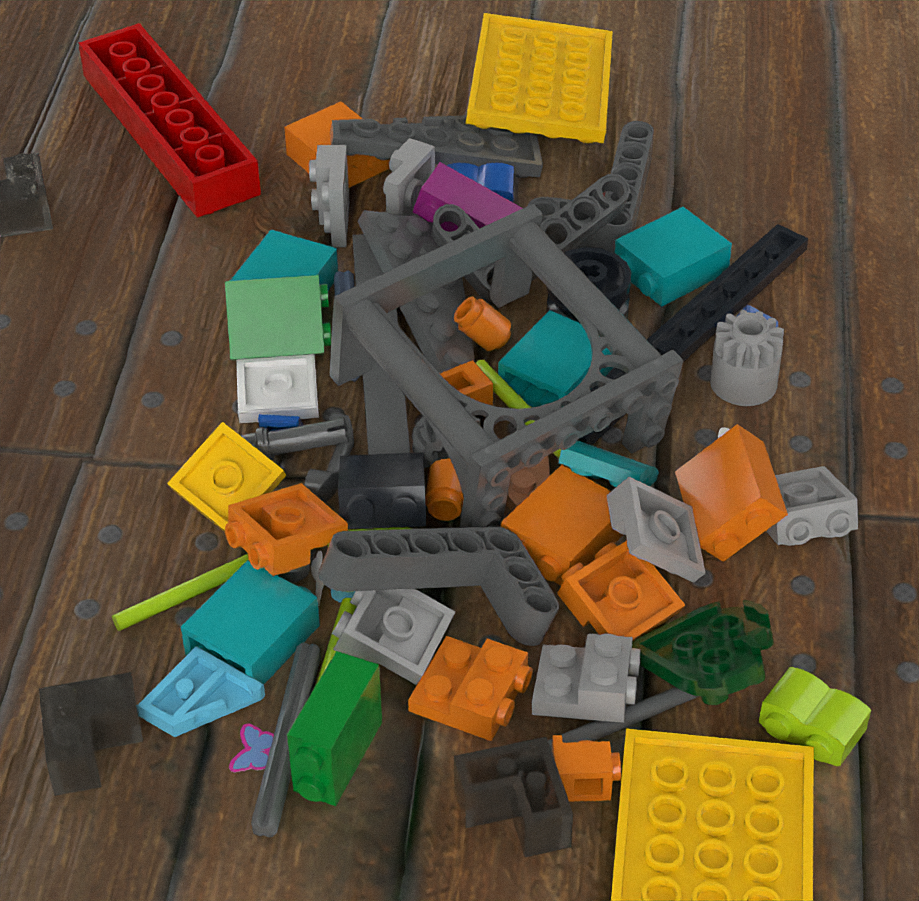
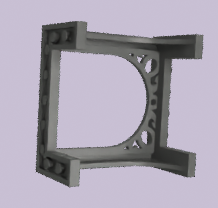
[329,204,684,528]

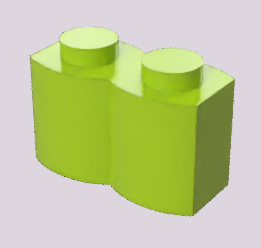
[759,667,871,766]

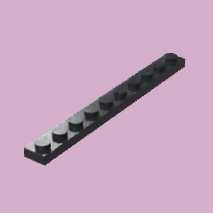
[577,224,809,446]

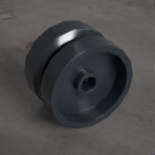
[546,247,631,324]

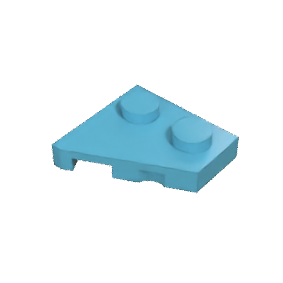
[137,646,265,737]

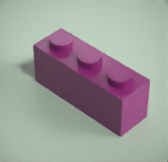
[412,162,523,232]

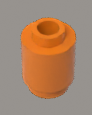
[454,297,511,351]
[425,459,464,521]

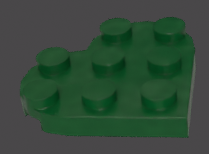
[632,600,774,705]

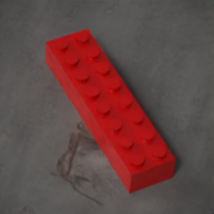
[78,23,261,218]

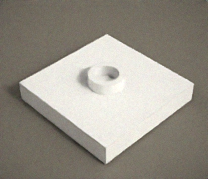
[236,354,319,424]

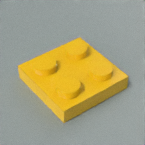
[167,422,287,532]

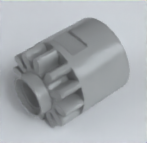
[710,310,784,406]

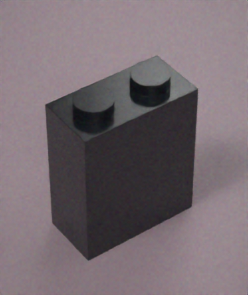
[338,453,426,529]

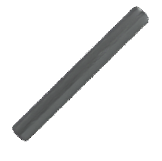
[251,642,321,838]

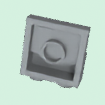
[383,138,435,218]
[309,145,350,248]
[766,466,858,546]
[606,477,706,583]
[332,589,455,685]
[532,634,641,723]

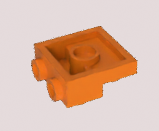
[225,483,348,576]
[557,540,685,641]
[408,636,533,741]

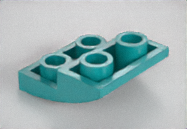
[558,441,659,487]

